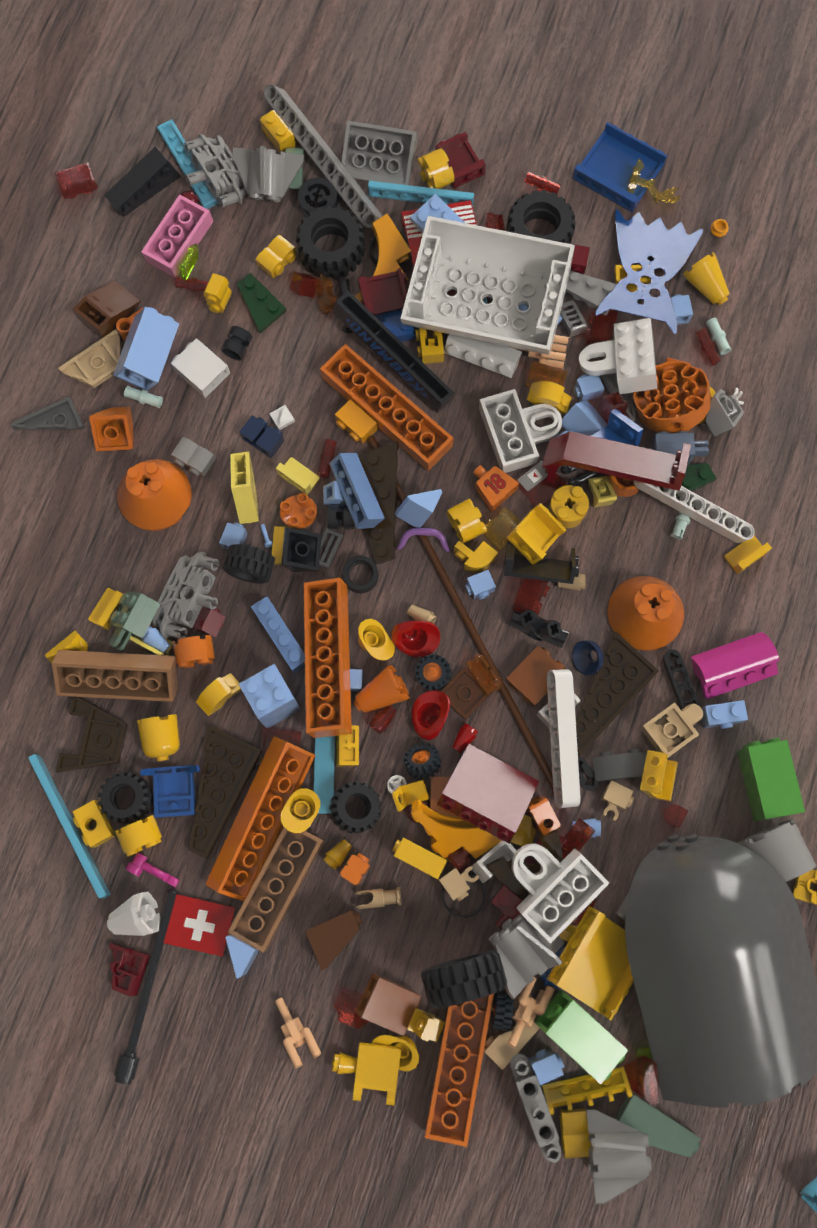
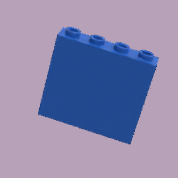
[572,122,667,212]

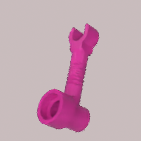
[125,852,180,888]

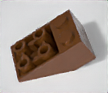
[73,280,141,338]

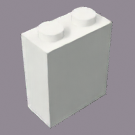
[171,338,230,398]

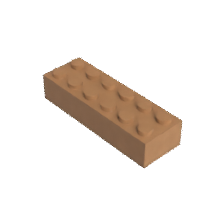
[52,650,178,702]
[228,828,325,953]

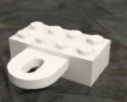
[579,318,657,394]
[479,389,562,473]
[512,844,609,944]

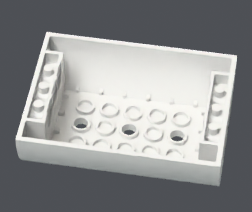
[401,216,575,355]

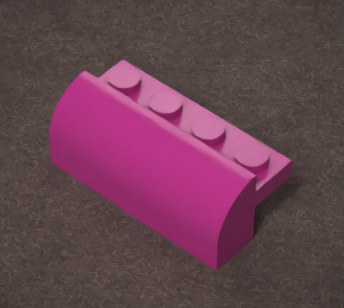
[691,632,780,700]

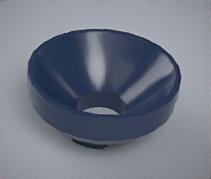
[572,640,604,676]

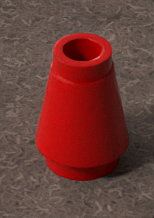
[452,723,478,753]

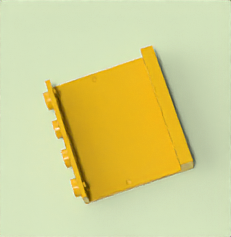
[547,906,634,1021]

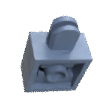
[648,431,709,465]

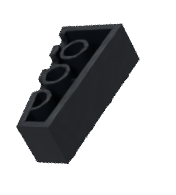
[104,147,181,217]

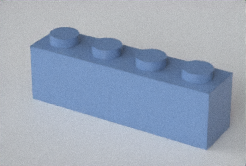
[329,453,385,529]
[251,596,305,674]

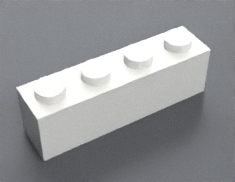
[444,334,522,378]

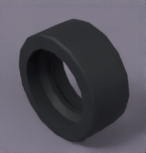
[342,556,379,594]

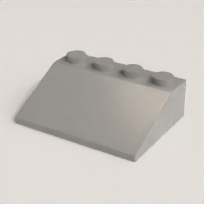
[341,120,418,185]

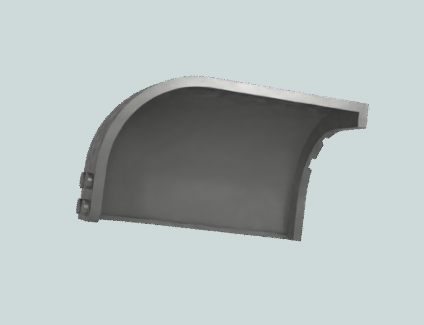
[625,834,817,1108]

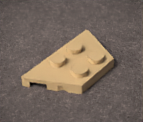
[58,329,122,388]

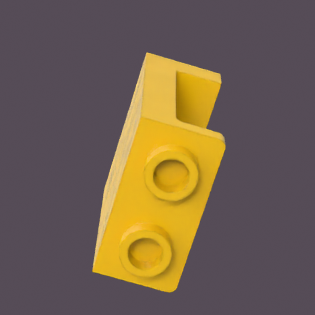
[506,503,566,565]
[640,750,678,802]

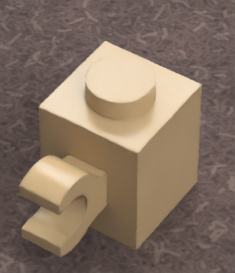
[600,780,634,821]
[439,866,479,901]

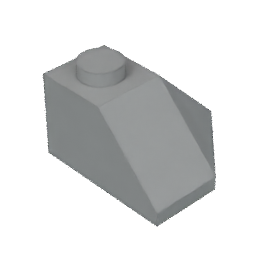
[706,389,744,436]

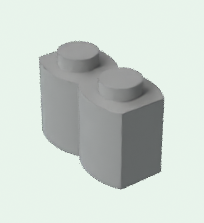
[171,437,216,477]

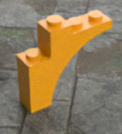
[354,213,411,304]
[411,799,502,859]

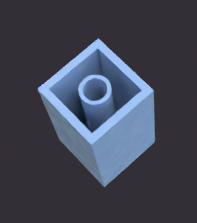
[113,307,179,391]
[239,664,301,729]

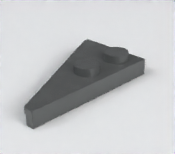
[10,396,85,430]

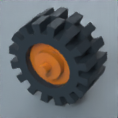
[415,655,452,690]
[403,742,442,780]
[491,990,515,1031]

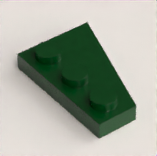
[237,273,287,334]
[659,463,717,499]

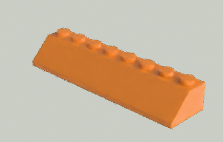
[205,736,315,901]

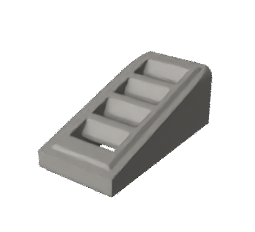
[560,300,588,338]

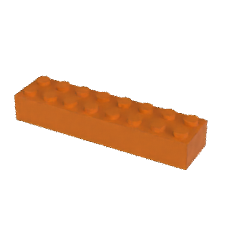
[320,344,454,471]
[304,578,352,738]
[425,994,494,1147]

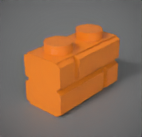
[340,853,370,885]

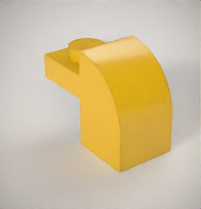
[527,381,572,415]
[454,541,498,573]
[196,673,241,716]
[407,1008,445,1043]

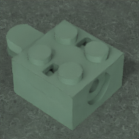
[109,591,160,651]

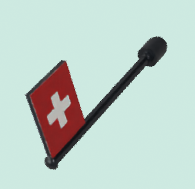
[114,889,236,1084]

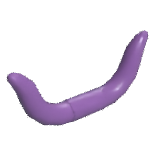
[397,528,450,552]

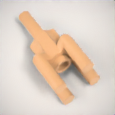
[511,335,569,369]
[508,976,554,1048]
[275,997,321,1069]

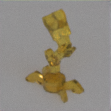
[627,158,681,204]

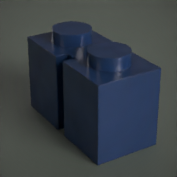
[239,415,284,458]

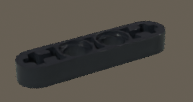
[662,650,700,710]

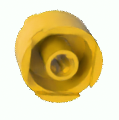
[417,148,454,189]
[549,485,589,528]
[446,498,487,544]
[115,815,162,857]

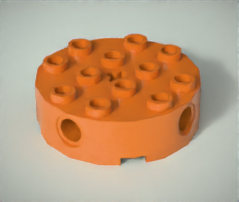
[633,361,712,434]

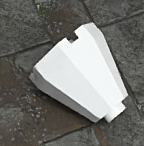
[107,892,161,936]

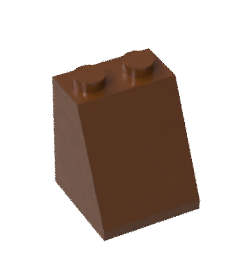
[306,909,363,971]

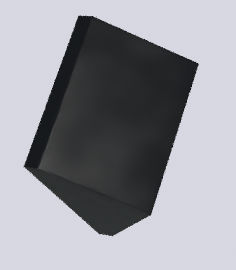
[281,527,321,572]

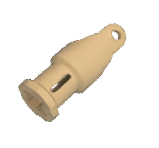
[355,887,402,909]

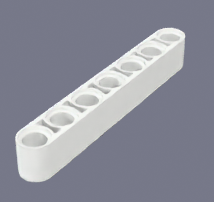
[634,481,755,543]
[547,669,580,808]

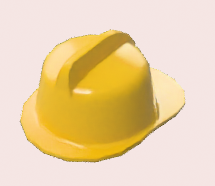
[358,619,395,661]
[280,788,320,833]
[371,1035,419,1071]

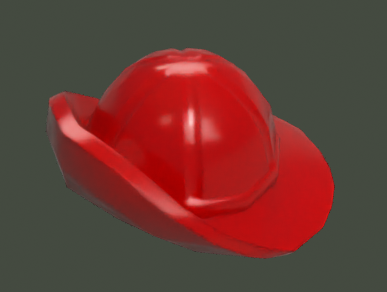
[391,621,440,657]
[411,690,450,740]

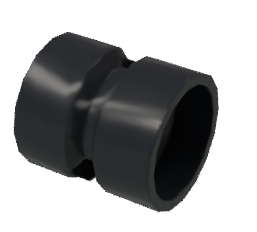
[221,326,253,361]
[327,505,355,529]

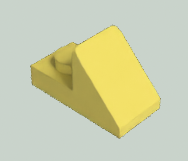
[588,476,617,508]

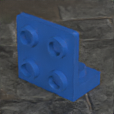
[591,409,643,446]

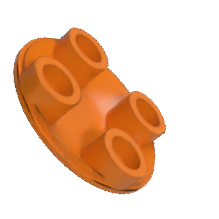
[280,493,317,529]

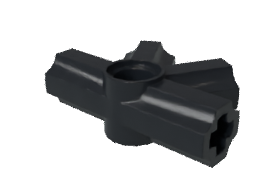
[509,610,569,648]

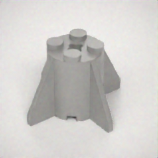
[232,146,304,202]
[488,914,564,999]
[586,1110,652,1204]

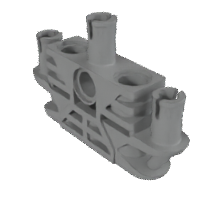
[184,134,248,208]
[152,551,219,639]
[510,1054,561,1163]

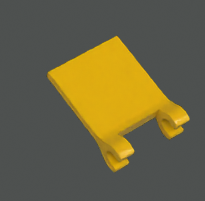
[353,1042,401,1106]

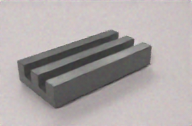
[319,528,344,570]

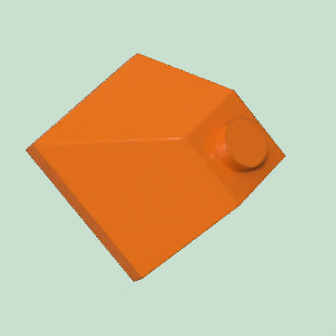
[89,406,133,451]

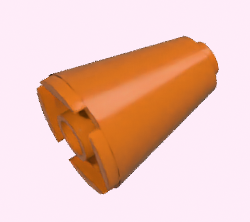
[354,664,410,713]

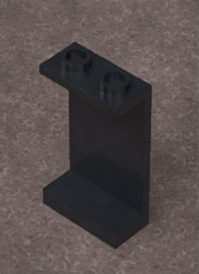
[504,540,579,584]

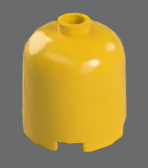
[137,714,180,761]

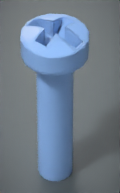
[260,524,273,548]

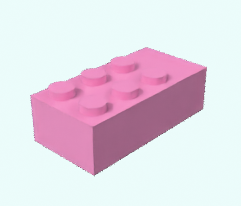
[141,194,214,278]

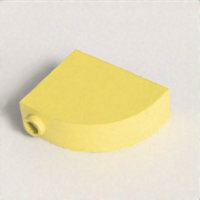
[230,451,259,524]

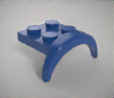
[140,765,200,818]

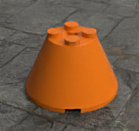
[117,459,192,531]
[607,576,684,651]

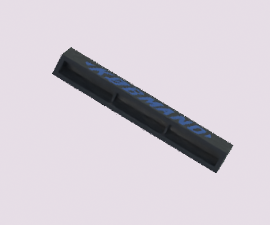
[333,291,454,413]

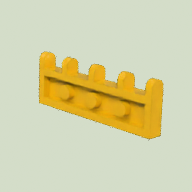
[542,1067,632,1115]

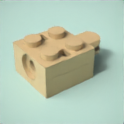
[640,702,703,757]

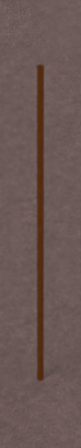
[367,436,554,792]

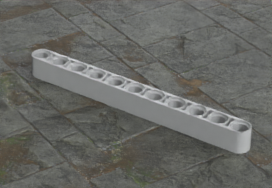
[264,84,382,229]

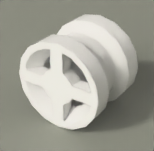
[387,775,407,796]

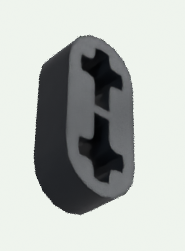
[578,756,599,791]

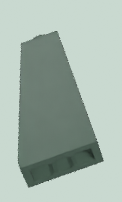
[615,1092,701,1158]

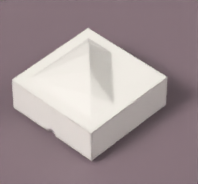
[270,405,295,430]

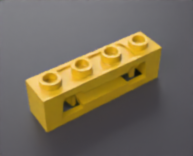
[416,328,444,364]

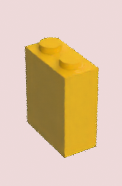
[392,837,447,879]

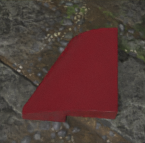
[109,943,151,996]

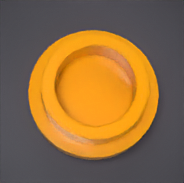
[710,219,729,237]

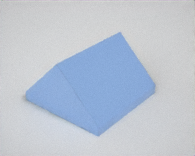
[562,400,608,436]
[395,489,442,528]
[226,935,259,978]

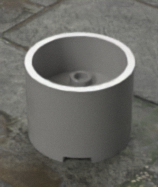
[738,819,817,882]

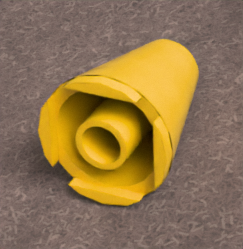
[683,252,730,306]

